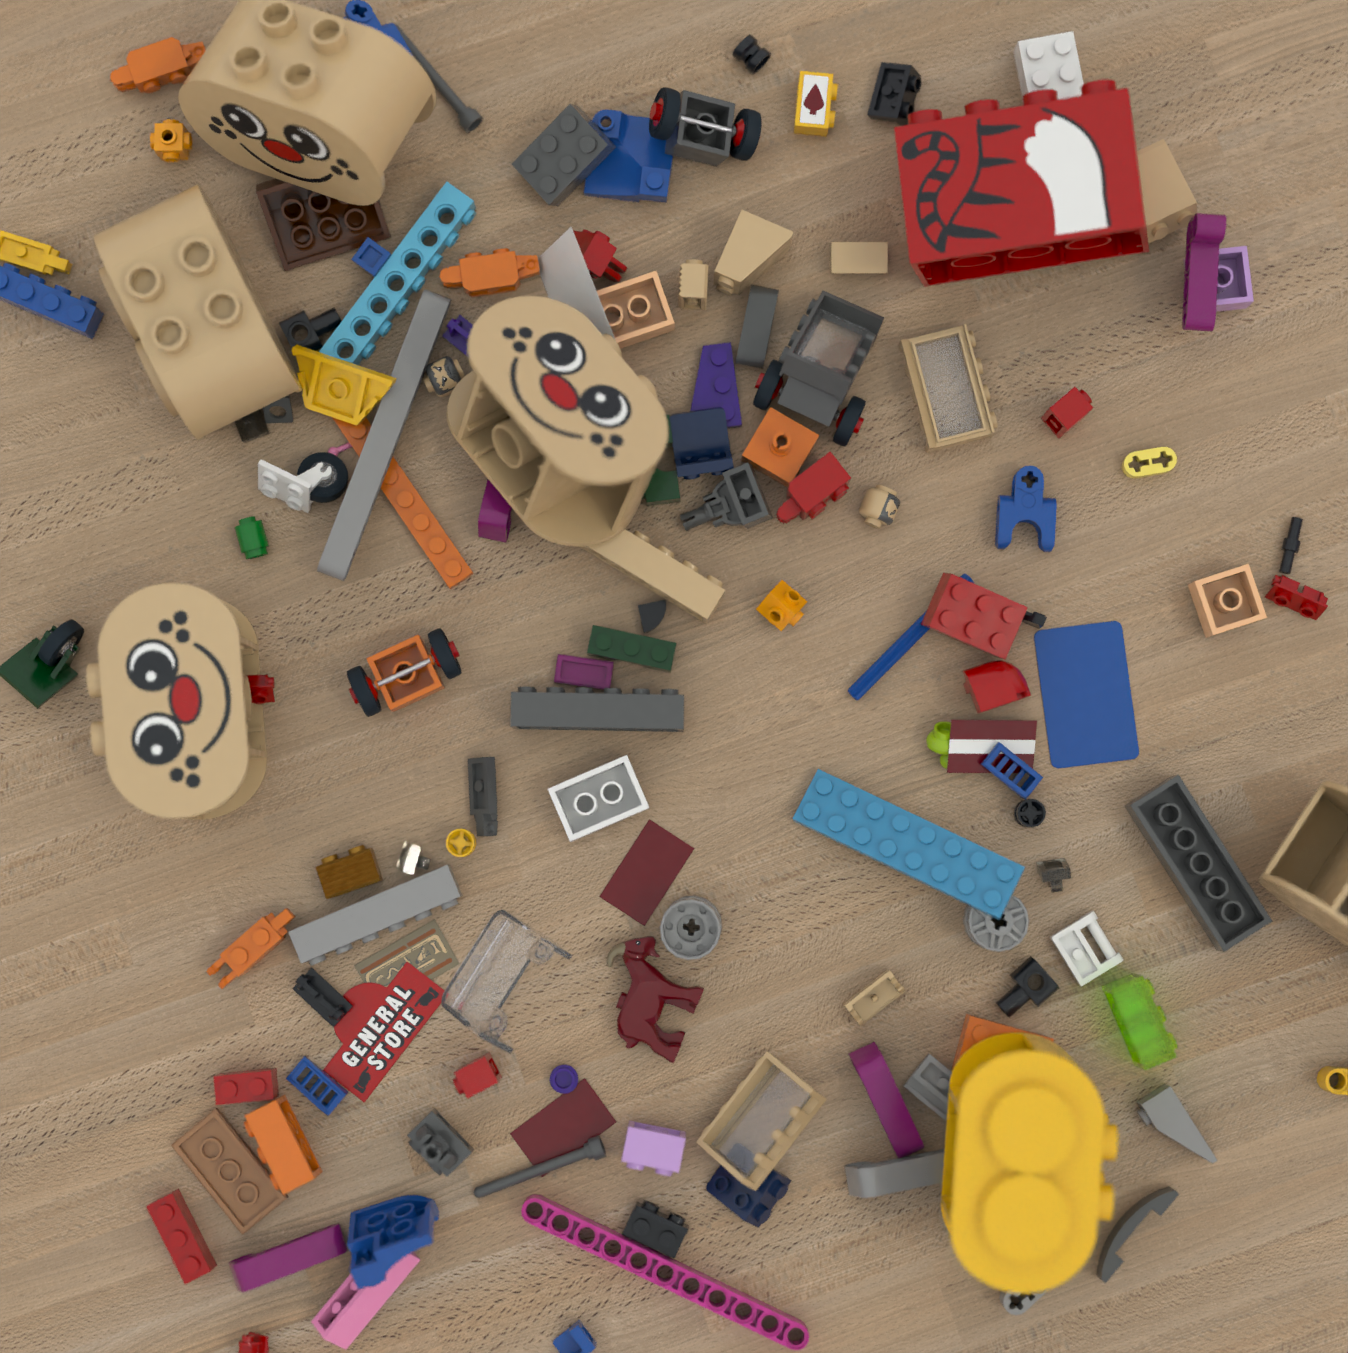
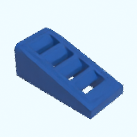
[981,742,1043,800]
[286,1056,349,1116]

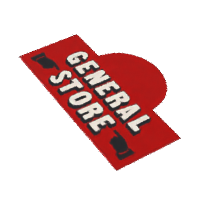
[323,962,448,1103]

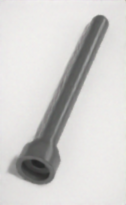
[394,24,483,133]
[474,1135,607,1198]

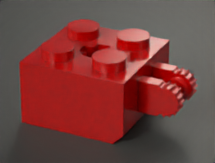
[776,451,851,524]

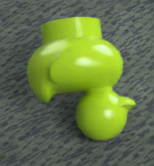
[926,721,951,769]

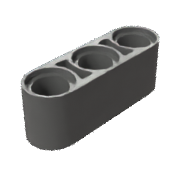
[736,284,779,369]

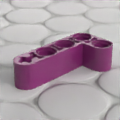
[1182,213,1226,332]
[478,479,512,543]
[849,1042,925,1159]
[229,1223,348,1292]

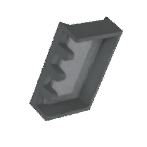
[779,291,884,405]

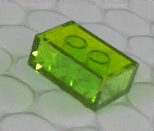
[1101,973,1178,1070]

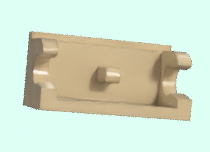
[830,242,888,273]
[843,969,905,1027]

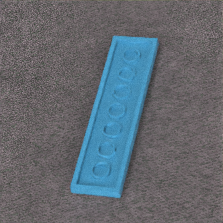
[792,769,1025,920]

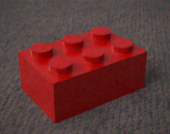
[921,573,1028,660]

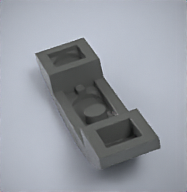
[1096,1187,1179,1283]

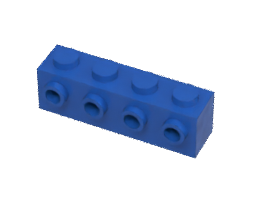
[0,263,104,339]

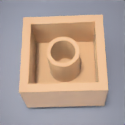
[1188,564,1267,638]

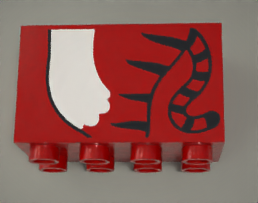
[894,79,1149,287]

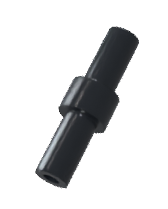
[1279,517,1303,574]

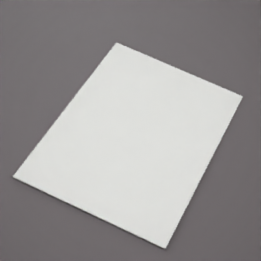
[538,227,616,341]

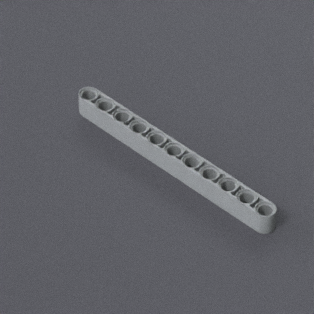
[317,289,451,581]

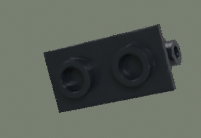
[292,967,353,1027]

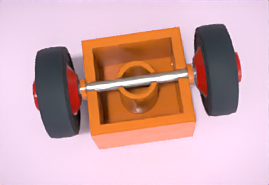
[347,628,462,717]

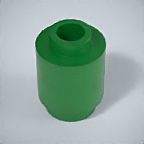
[234,516,269,560]

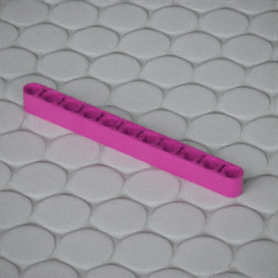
[521,1194,809,1350]

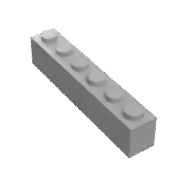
[288,865,463,966]

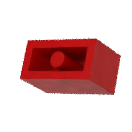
[1041,387,1093,439]
[453,1052,502,1099]
[213,1068,279,1105]

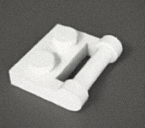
[1050,910,1123,986]

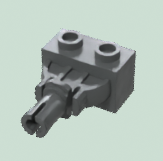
[680,462,773,531]
[407,1108,474,1177]

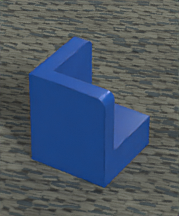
[351,237,391,279]
[553,1320,597,1353]

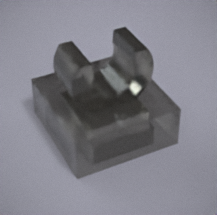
[235,409,270,443]
[396,841,431,875]
[1037,858,1071,893]

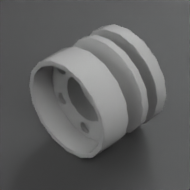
[660,895,722,960]
[963,895,1029,952]

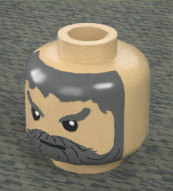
[423,356,465,397]
[859,485,900,529]

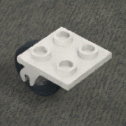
[258,452,348,513]

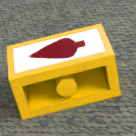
[793,71,838,137]

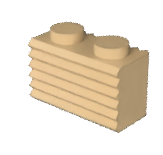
[678,259,708,310]

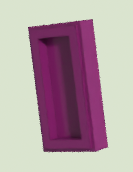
[554,654,614,690]

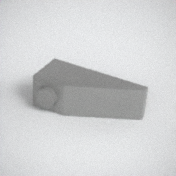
[1136,1084,1218,1163]

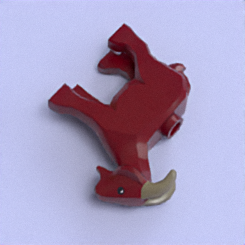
[607,936,704,1063]

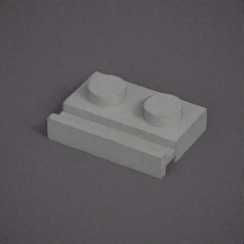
[903,1053,952,1121]

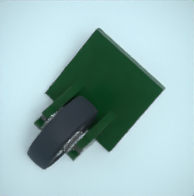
[0,619,84,709]

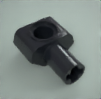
[279,307,341,351]
[996,956,1059,1018]

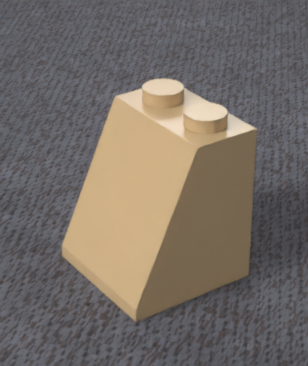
[1137,139,1197,243]
[714,210,794,295]

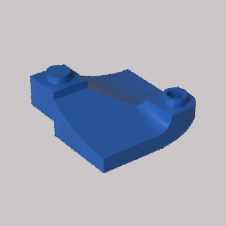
[584,110,673,203]
[347,1195,439,1289]

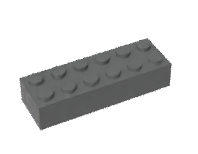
[510,687,684,732]
[1125,775,1272,952]

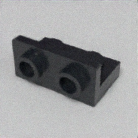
[867,62,922,126]
[622,1200,689,1259]

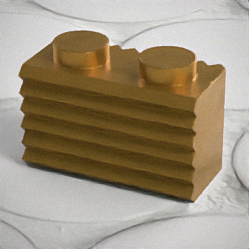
[316,845,383,899]

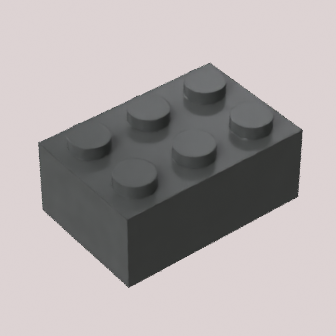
[512,104,616,207]

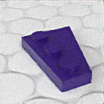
[690,342,742,429]

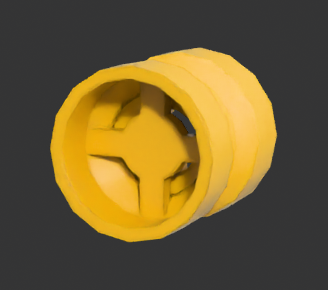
[446,829,476,857]

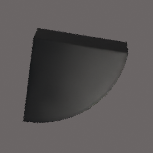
[638,599,666,634]
[1022,611,1047,629]

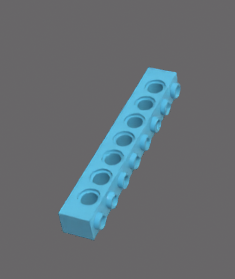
[319,181,476,365]

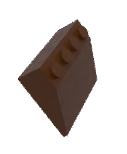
[256,179,391,271]

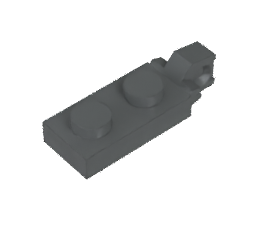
[468,757,498,837]

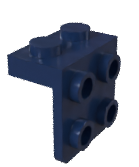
[669,407,734,480]
[706,1143,792,1228]

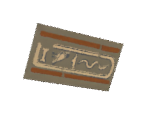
[354,919,460,987]

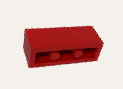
[146,1188,217,1285]

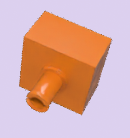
[741,407,819,488]

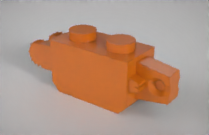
[110,37,206,93]
[439,248,540,297]
[206,908,296,989]

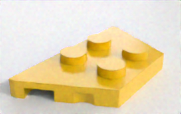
[292,345,397,426]

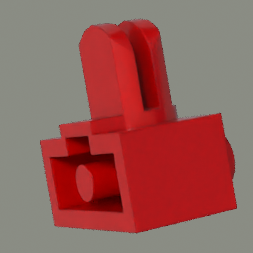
[573,229,627,283]

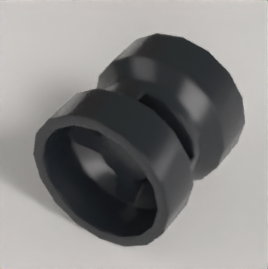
[732,34,771,75]
[1013,799,1046,828]

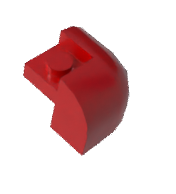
[963,660,1031,714]

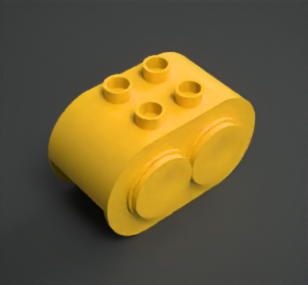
[941,1032,1118,1293]

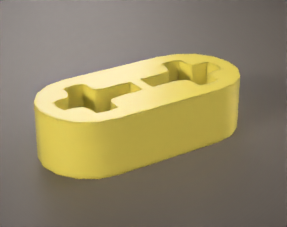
[1122,447,1177,478]

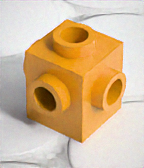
[150,119,192,162]
[756,580,807,631]

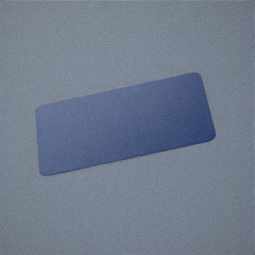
[1034,621,1139,768]

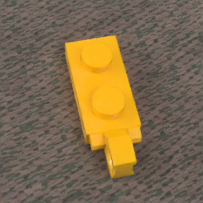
[0,230,73,276]

